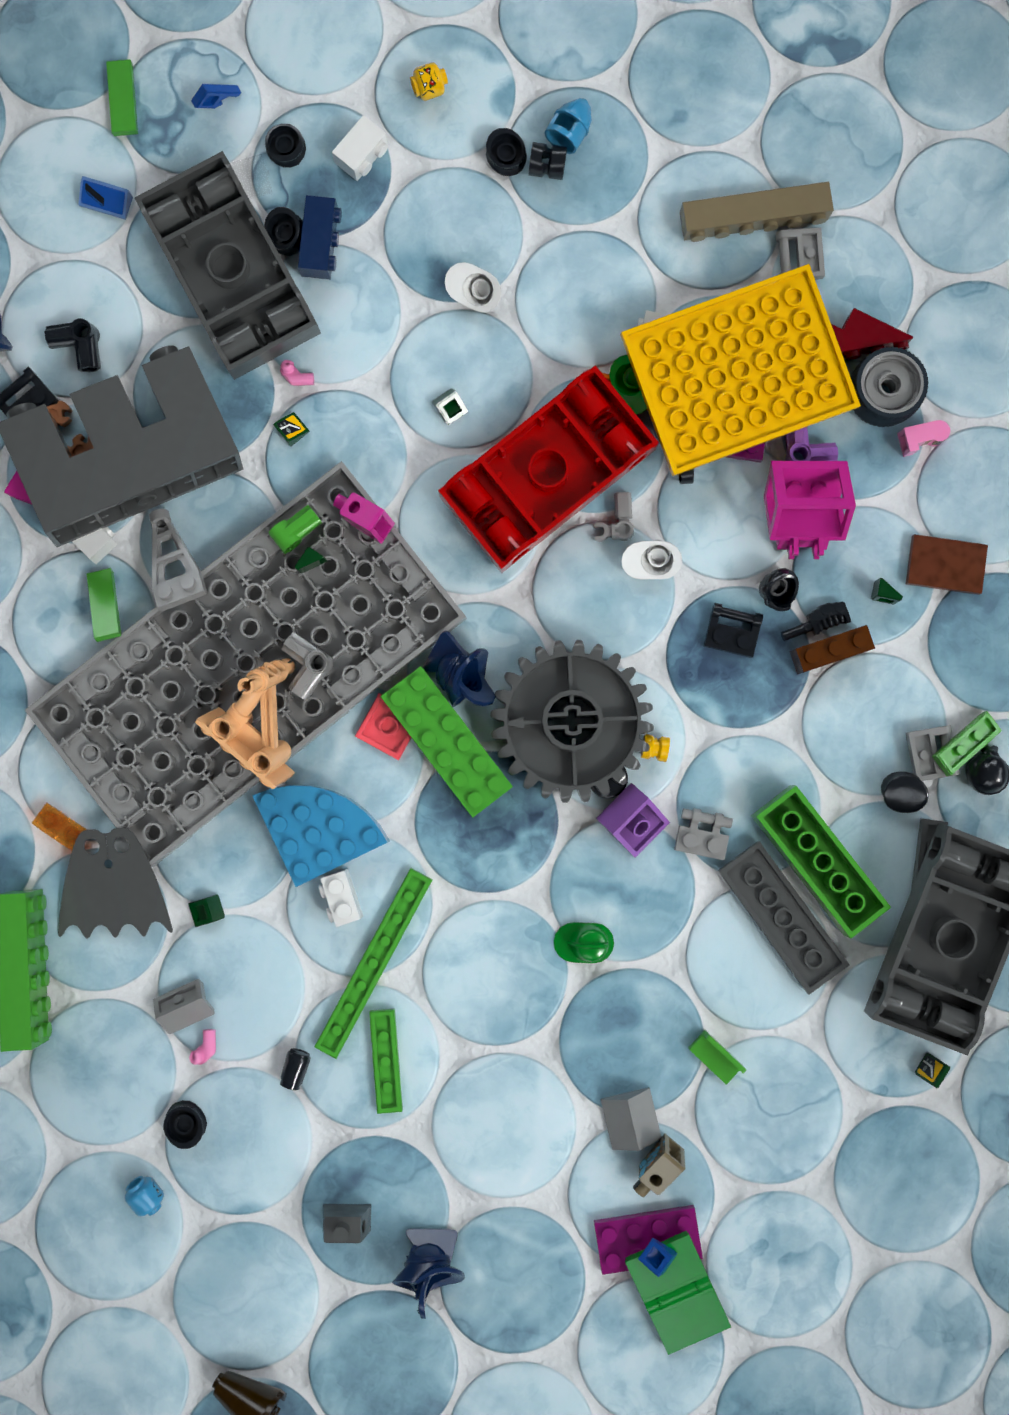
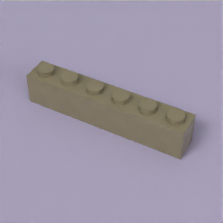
[679,181,834,242]

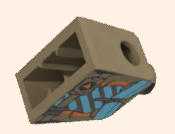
[633,1133,685,1197]

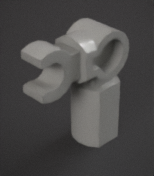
[594,492,634,542]

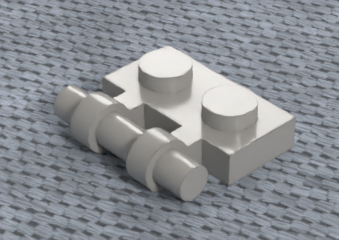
[674,808,733,860]

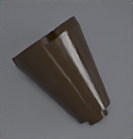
[212,1370,287,1415]

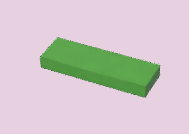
[106,59,138,136]
[87,568,122,642]
[932,711,1002,776]

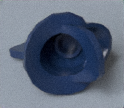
[423,631,496,707]
[392,1229,465,1319]

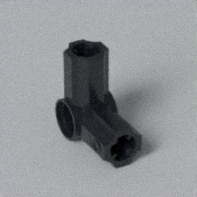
[44,318,101,372]

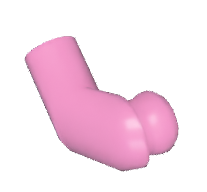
[280,360,314,386]
[189,1029,216,1065]

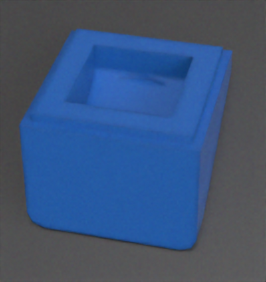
[638,1238,678,1277]

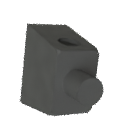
[322,1204,371,1243]

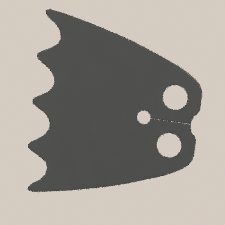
[58,828,173,939]

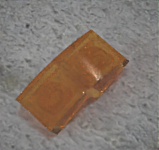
[31,802,88,851]

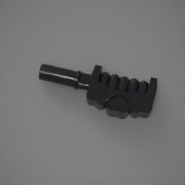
[781,602,851,641]

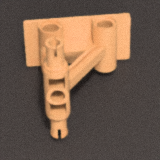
[195,658,295,789]

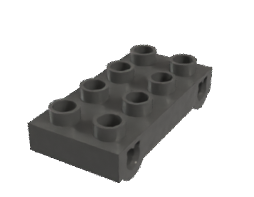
[135,151,321,380]
[864,823,1009,1056]

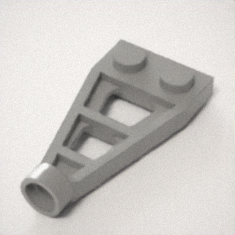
[149,509,207,612]

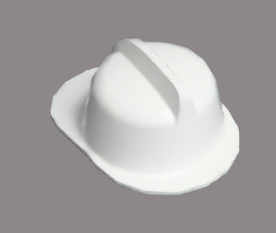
[445,262,501,312]
[621,540,682,579]

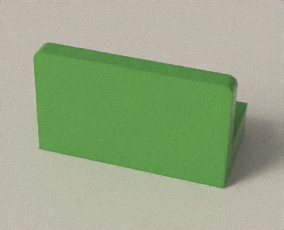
[688,1030,746,1085]

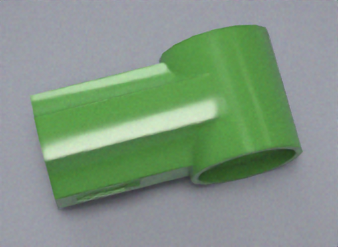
[268,505,322,554]

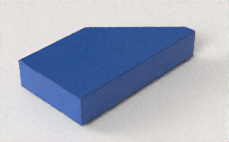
[191,84,241,109]

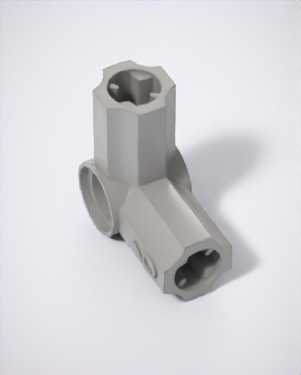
[281,632,333,701]

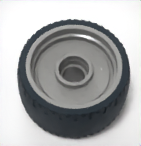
[851,347,929,427]

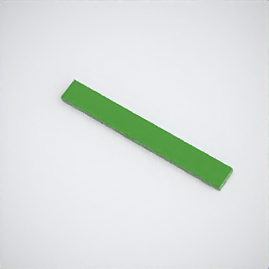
[314,868,433,1059]

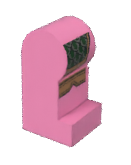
[897,420,950,457]

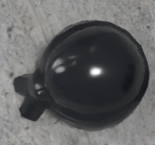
[758,568,799,611]
[965,744,1009,795]

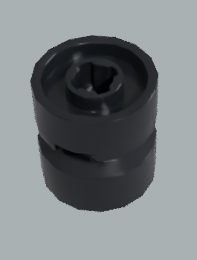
[529,142,567,180]

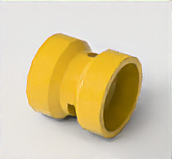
[641,734,670,762]

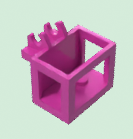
[764,461,856,559]

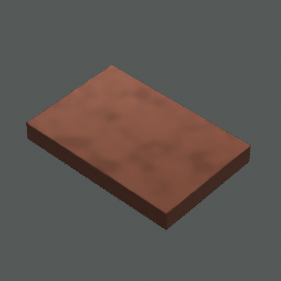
[906,534,988,595]

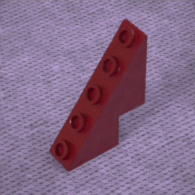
[831,308,913,360]

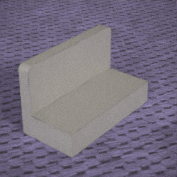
[153,979,215,1034]

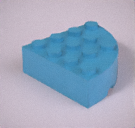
[252,785,390,887]

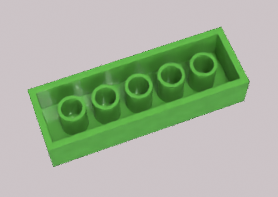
[380,666,513,818]
[751,785,891,939]
[0,889,52,1052]

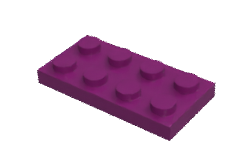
[594,1205,703,1275]

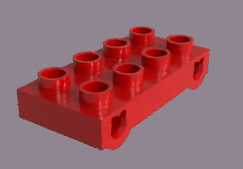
[438,365,659,573]

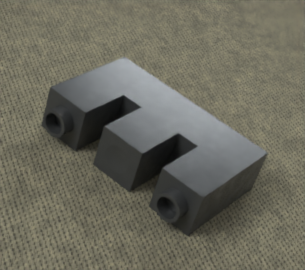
[0,346,244,547]

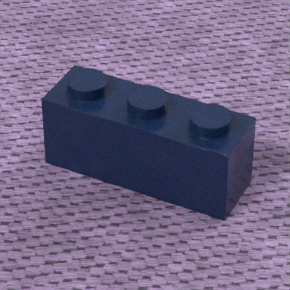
[298,195,342,280]

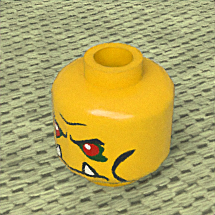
[410,62,448,101]

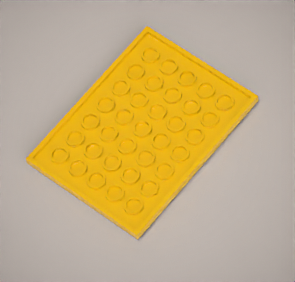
[620,264,861,477]

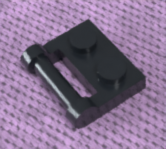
[0,366,59,415]
[703,603,763,658]

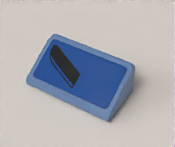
[78,176,133,220]

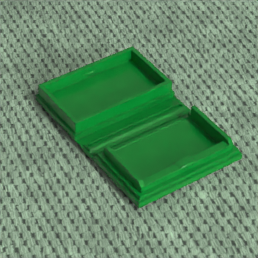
[625,1231,731,1355]

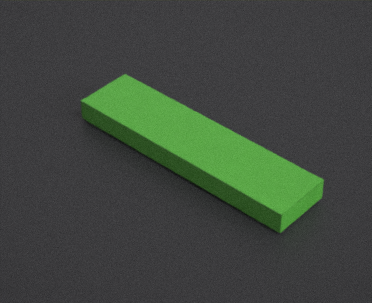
[369,1008,403,1114]

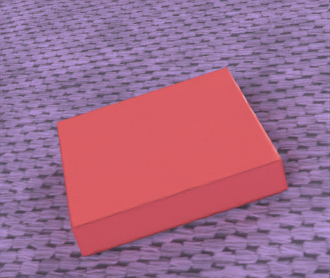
[355,693,411,760]

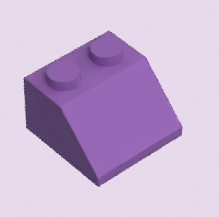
[596,783,670,858]

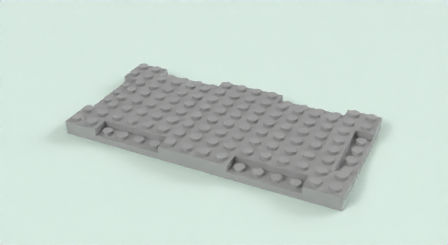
[25,461,467,867]

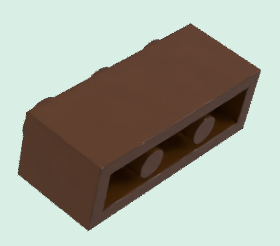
[789,625,875,675]

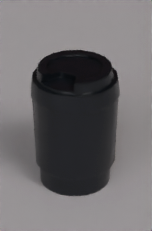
[280,1048,311,1090]

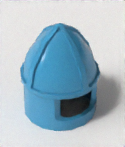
[544,98,592,154]

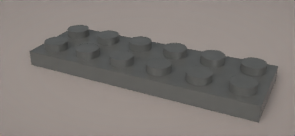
[718,841,849,995]

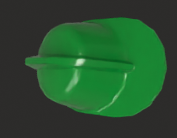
[609,355,647,414]
[554,922,614,963]

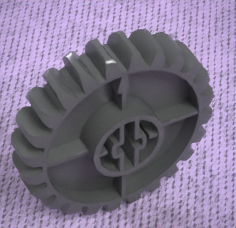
[490,640,654,803]

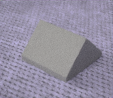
[601,1087,661,1151]

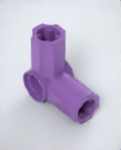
[785,427,838,461]

